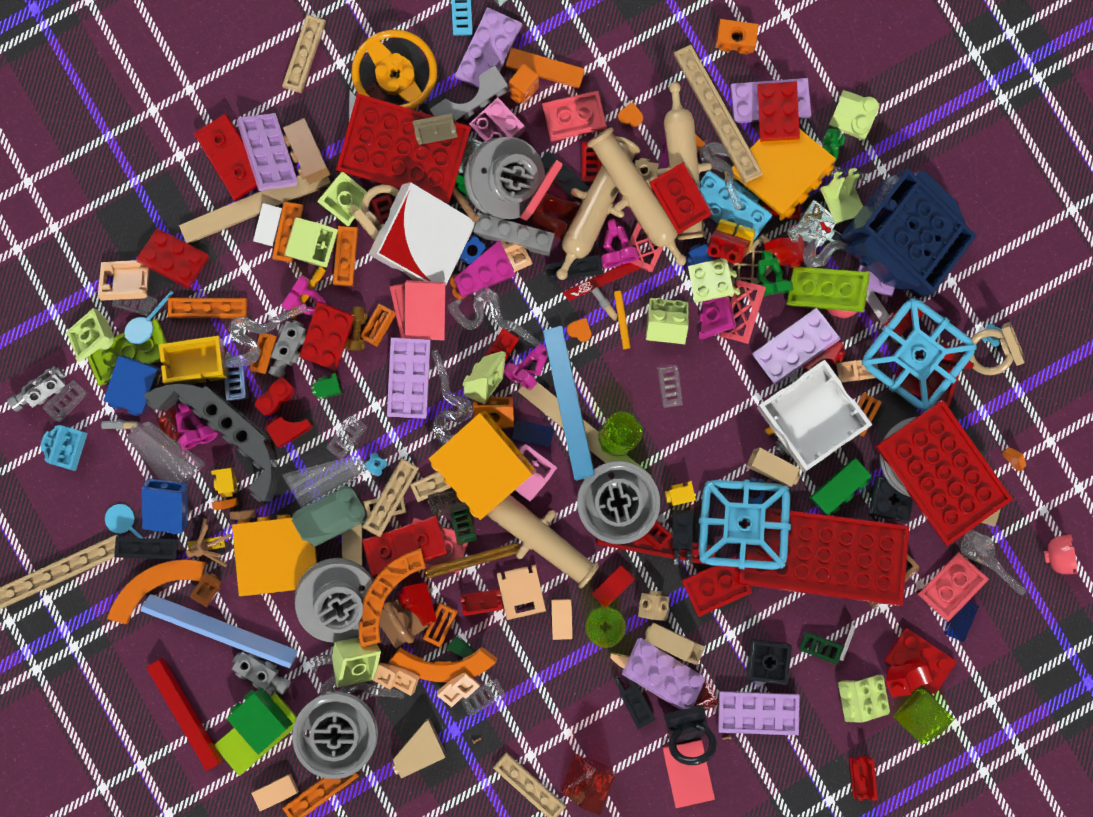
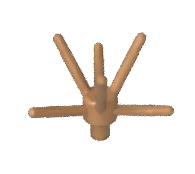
[186,518,232,567]

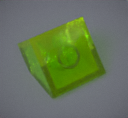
[892,688,955,745]

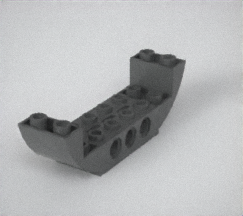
[143,384,279,502]

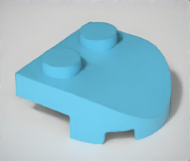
[41,425,88,471]

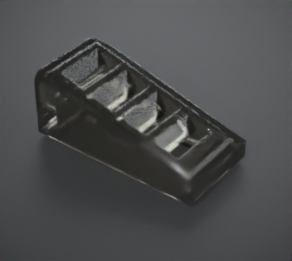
[428,491,469,517]

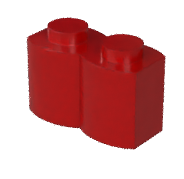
[255,377,297,417]

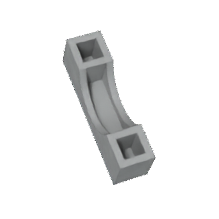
[430,65,509,123]
[473,213,555,256]

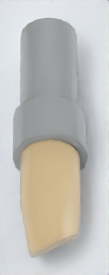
[591,287,617,321]
[101,420,140,430]

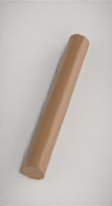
[452,186,479,222]

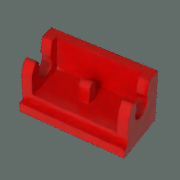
[461,589,503,616]
[849,756,878,801]

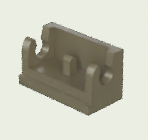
[413,113,458,145]

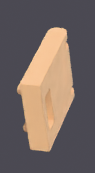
[98,260,149,301]
[497,565,546,620]

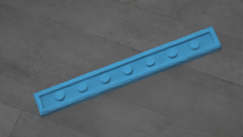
[543,326,595,480]

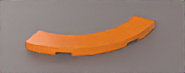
[359,548,426,647]
[107,559,207,624]
[388,647,498,682]

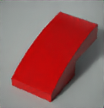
[485,328,520,362]
[592,564,635,608]

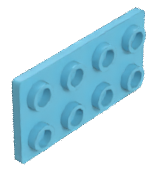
[700,170,772,240]

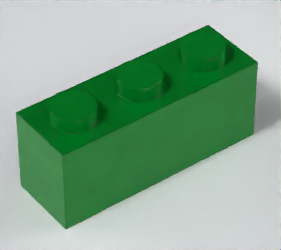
[808,458,871,516]

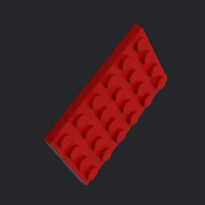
[336,93,471,204]
[875,400,1013,546]

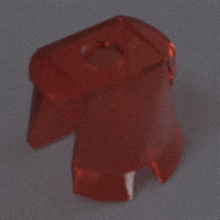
[533,193,581,239]

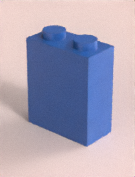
[103,355,161,416]
[141,478,188,534]

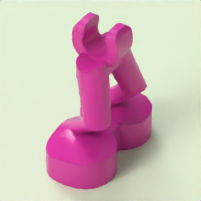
[601,219,640,268]
[281,274,326,316]
[504,344,548,391]
[175,402,218,450]

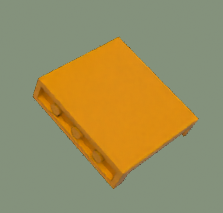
[729,128,836,221]
[429,411,537,520]
[232,514,317,596]

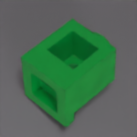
[311,373,343,400]

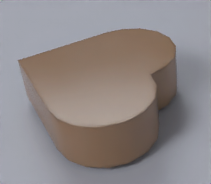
[230,510,256,520]

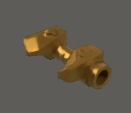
[345,307,367,351]

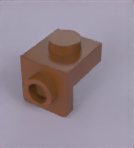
[190,572,221,607]

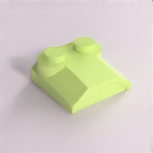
[828,90,880,140]
[317,172,367,227]
[66,308,114,362]

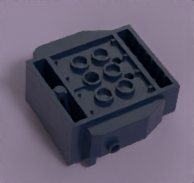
[841,169,977,299]

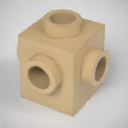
[634,158,659,180]
[638,590,669,621]

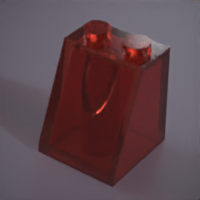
[561,753,615,815]

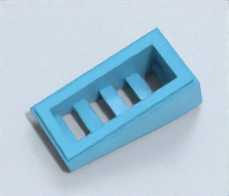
[451,0,473,36]

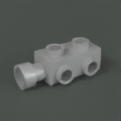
[268,320,307,378]
[7,366,66,412]
[232,651,291,695]

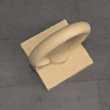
[348,185,399,240]
[970,322,1025,375]

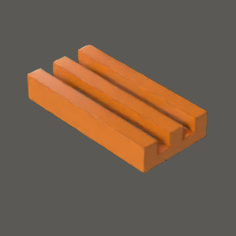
[360,304,397,347]
[250,333,277,374]
[857,393,881,437]
[423,602,458,648]

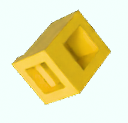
[211,468,238,498]
[664,481,696,506]

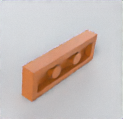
[272,202,304,263]
[333,226,358,287]

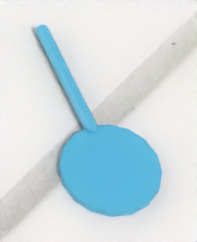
[124,291,173,344]
[105,504,143,538]

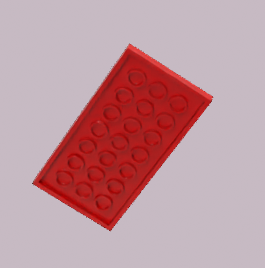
[739,508,910,606]

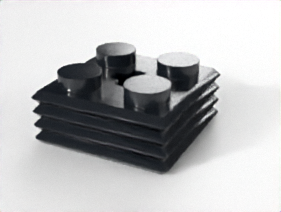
[868,476,914,523]
[746,639,792,685]

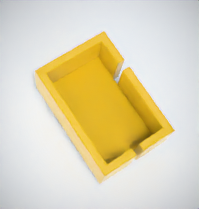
[159,336,228,385]

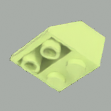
[284,218,338,267]
[646,298,689,344]

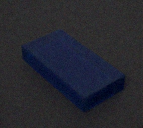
[512,420,554,448]
[944,601,979,642]

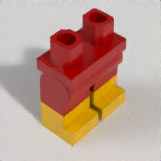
[707,219,756,264]

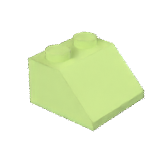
[463,351,506,405]
[332,637,381,688]

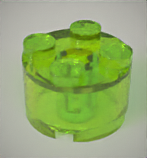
[598,412,643,457]
[585,606,626,648]

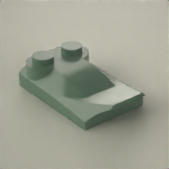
[291,486,367,547]

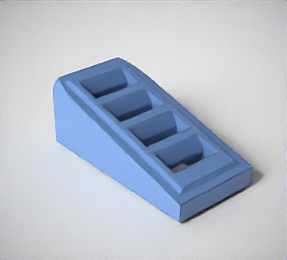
[224,360,249,402]

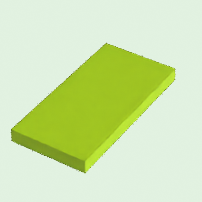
[787,267,871,313]
[87,319,168,386]
[214,692,297,776]

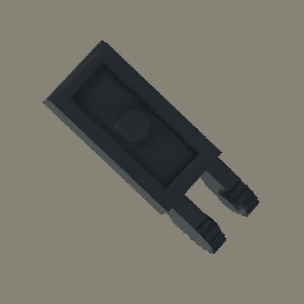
[546,255,603,282]
[672,510,693,565]
[613,676,656,729]

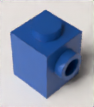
[687,243,715,266]

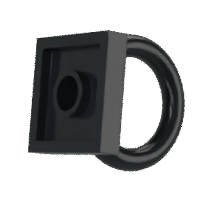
[664,704,717,766]

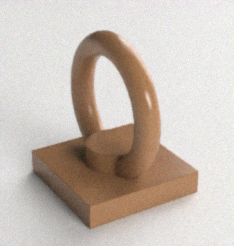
[379,599,429,649]

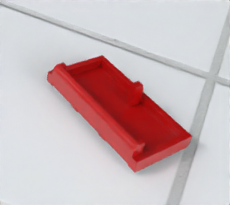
[194,114,257,201]
[362,515,449,578]

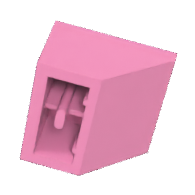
[469,97,525,141]
[515,444,557,502]

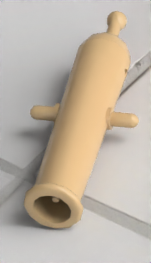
[657,82,712,240]
[587,127,687,266]
[556,136,640,280]
[487,495,599,588]

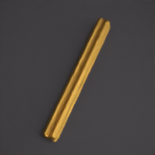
[424,542,520,579]

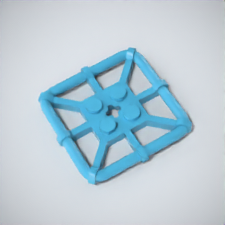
[861,298,977,411]
[698,480,791,570]

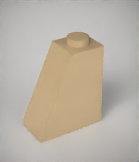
[746,448,800,487]
[645,623,705,665]
[392,718,447,778]

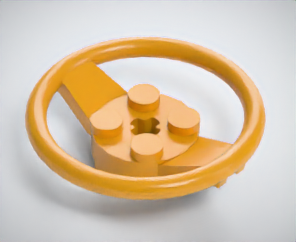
[351,29,437,109]

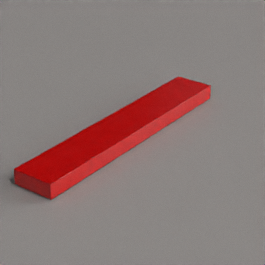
[596,534,715,566]
[146,657,223,771]

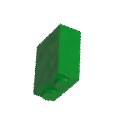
[226,687,293,755]

